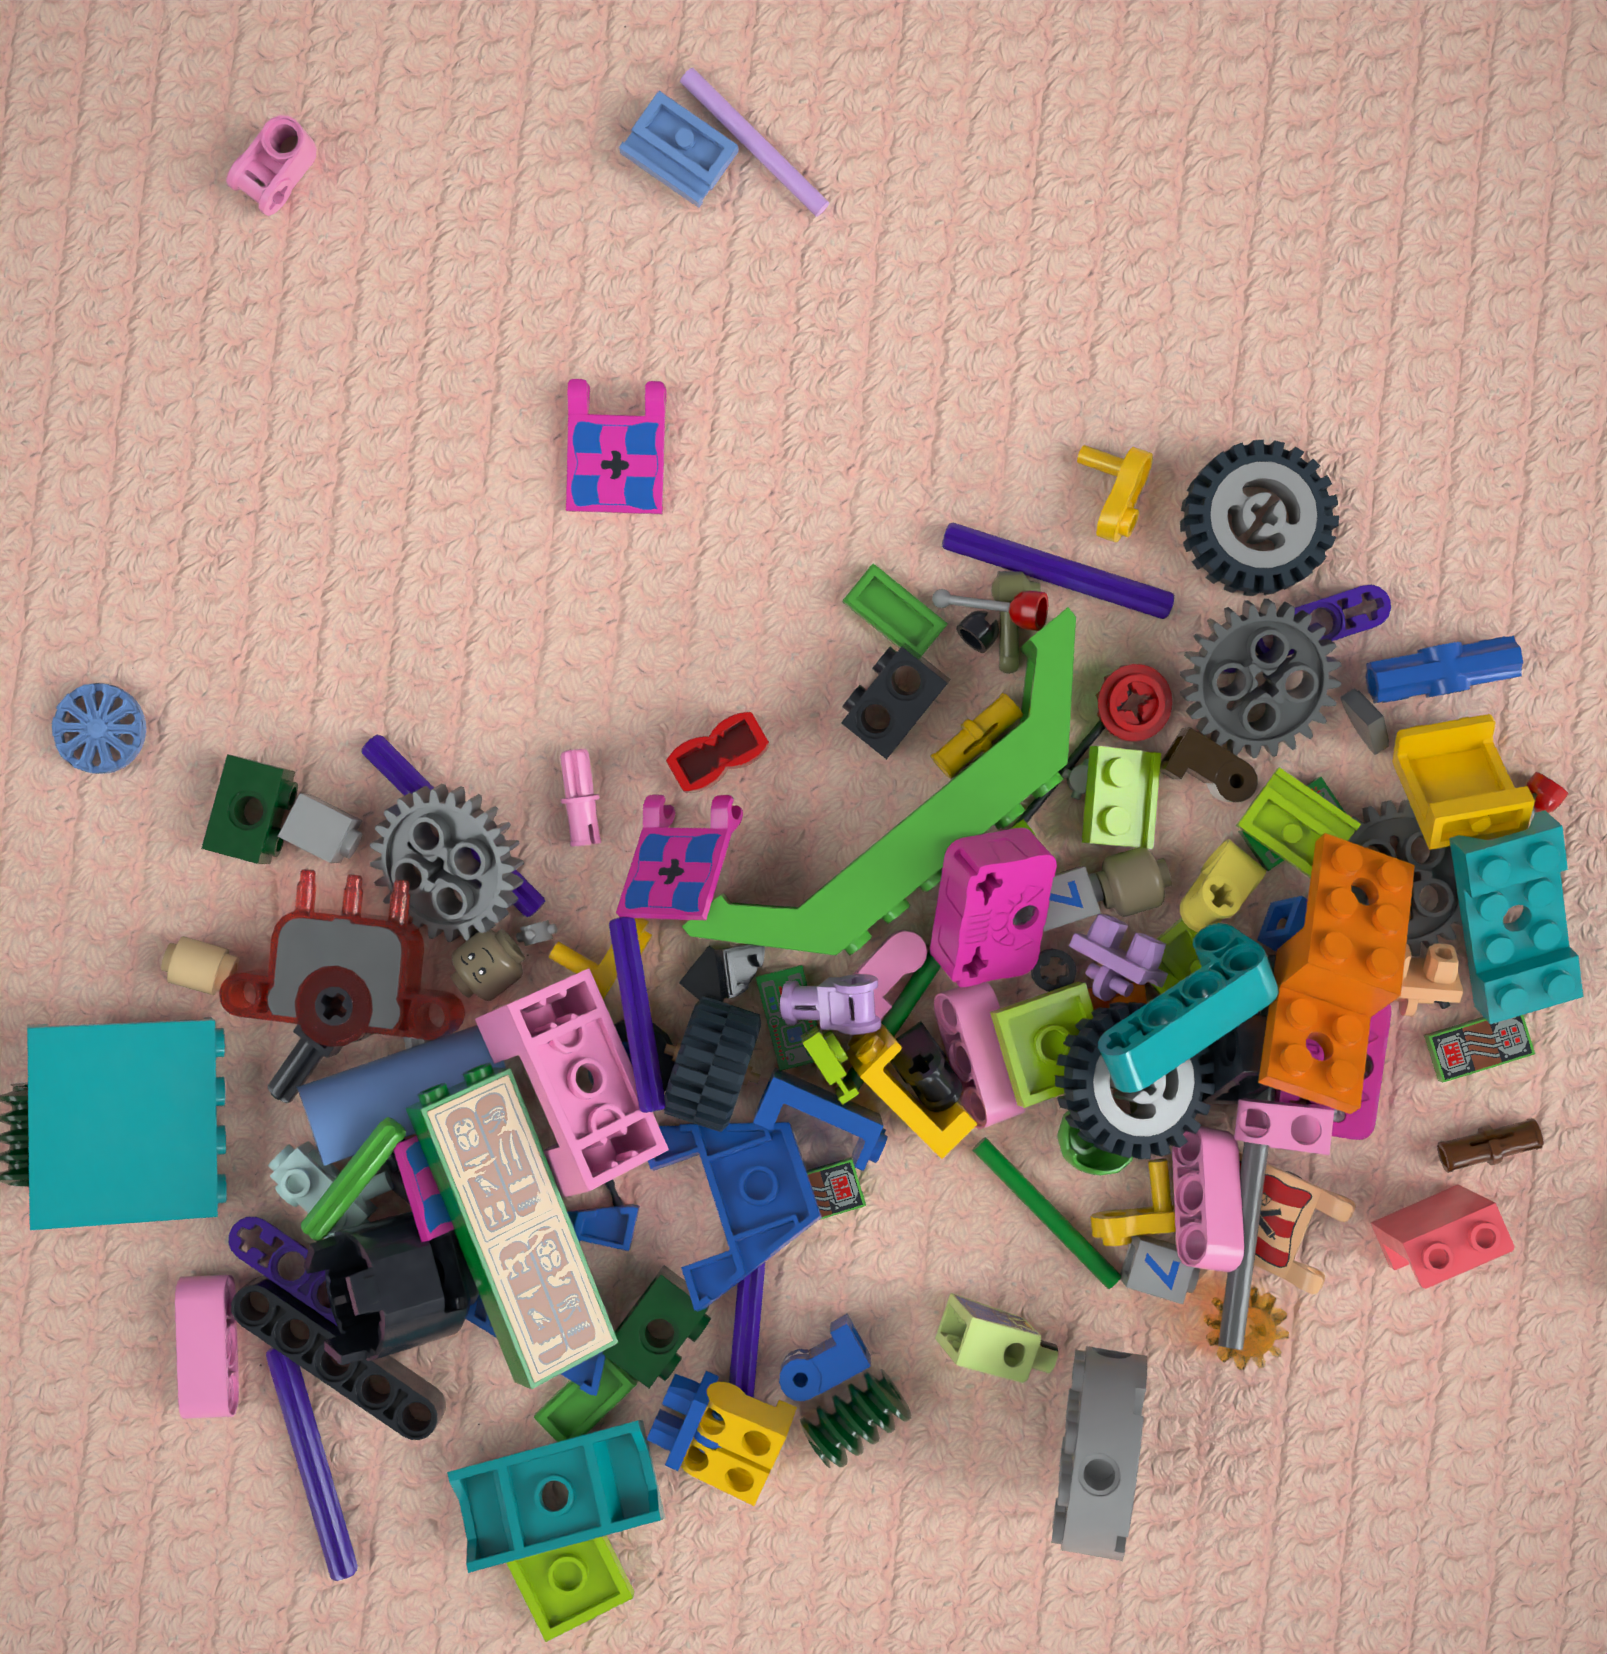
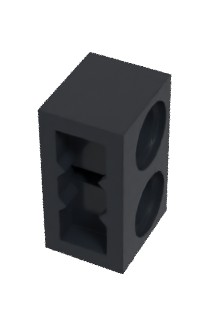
[841,643,951,760]
[1202,1012,1269,1104]

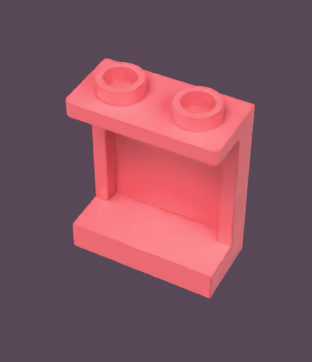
[1370,1185,1515,1289]

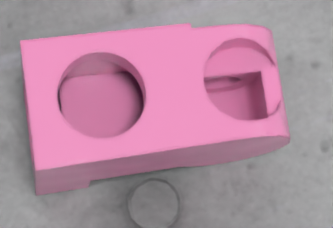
[852,930,927,1019]
[1234,1099,1334,1155]

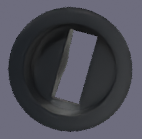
[956,611,999,653]

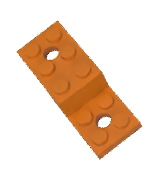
[1258,833,1415,1114]

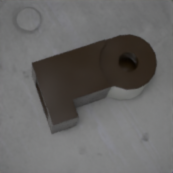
[1160,727,1258,802]

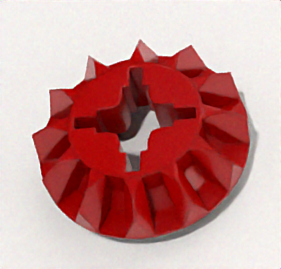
[1095,664,1172,741]

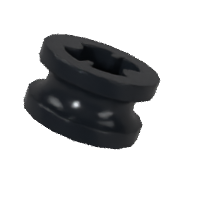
[1031,948,1077,992]

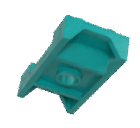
[1449,810,1584,1024]
[447,1420,666,1573]

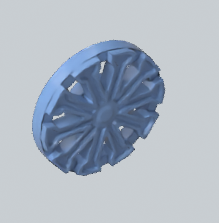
[51,683,146,774]

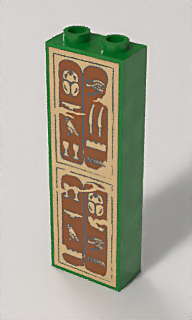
[405,1063,619,1390]

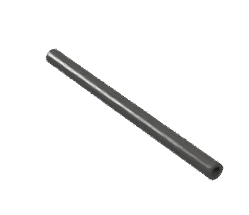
[1218,955,1276,1350]

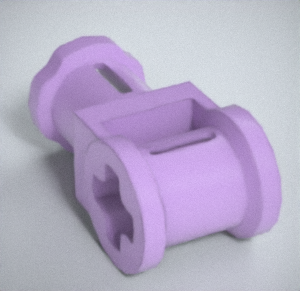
[780,974,881,1035]

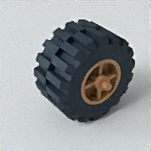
[664,996,761,1132]

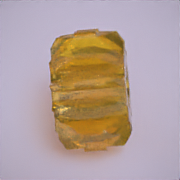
[1204,1285,1289,1370]

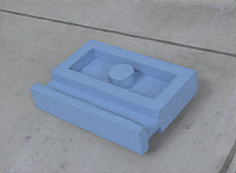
[619,91,739,208]

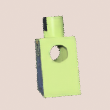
[935,1293,1058,1383]

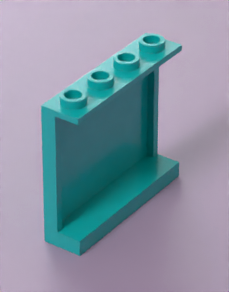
[27,1017,227,1230]

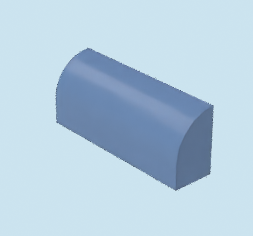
[297,1025,506,1166]

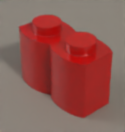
[666,712,770,793]

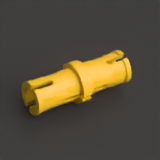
[930,693,1023,779]

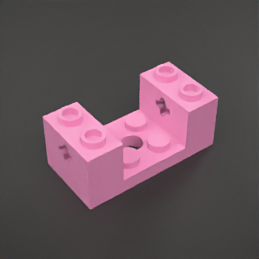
[475,969,669,1198]

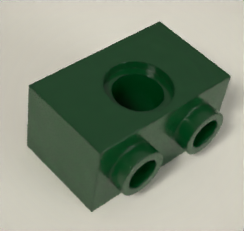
[201,754,298,864]
[602,1265,711,1389]

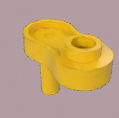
[1077,445,1153,543]
[549,918,652,1000]
[1090,1159,1176,1246]

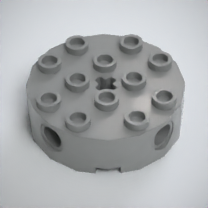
[1051,1346,1147,1561]

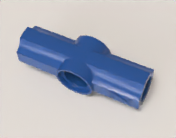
[1365,636,1523,704]

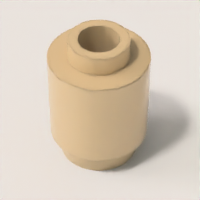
[161,936,239,995]

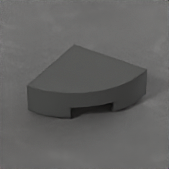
[1340,688,1389,755]

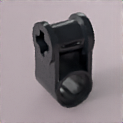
[890,1021,963,1112]

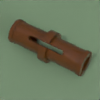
[1437,1118,1544,1173]

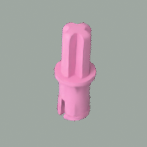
[560,749,601,847]

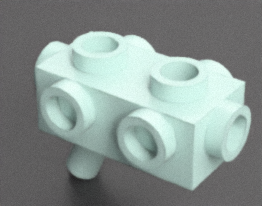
[268,1141,393,1239]

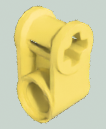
[1180,839,1267,932]

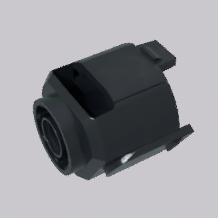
[304,1211,479,1365]

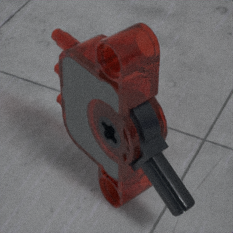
[219,869,465,1103]

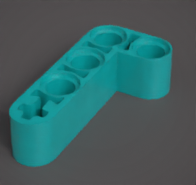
[1098,923,1279,1093]

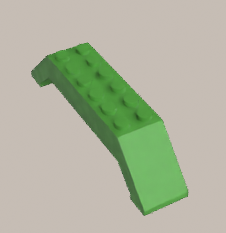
[682,607,1076,956]

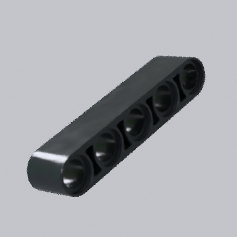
[231,1276,446,1440]

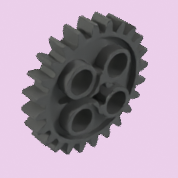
[1180,599,1342,758]
[370,784,524,942]
[1348,800,1462,956]

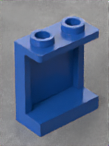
[753,1067,888,1171]

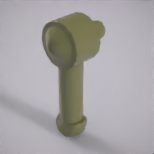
[991,571,1041,674]

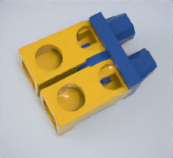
[646,1371,797,1506]

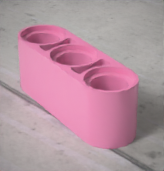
[934,982,1027,1129]
[1172,1126,1244,1272]
[175,1275,239,1419]

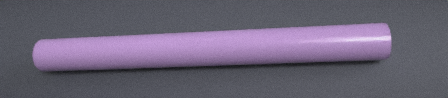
[680,68,829,217]

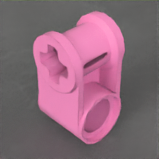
[226,115,317,216]

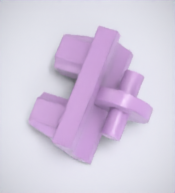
[1069,913,1168,1001]

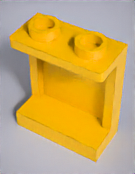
[1392,714,1535,850]
[846,1023,978,1159]

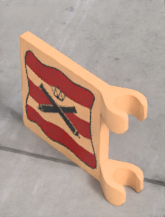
[1239,1151,1356,1294]

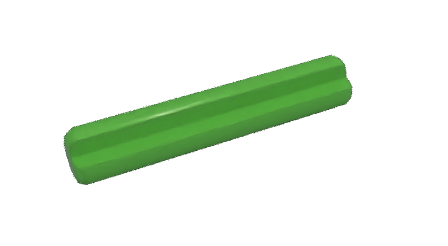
[301,1117,406,1241]

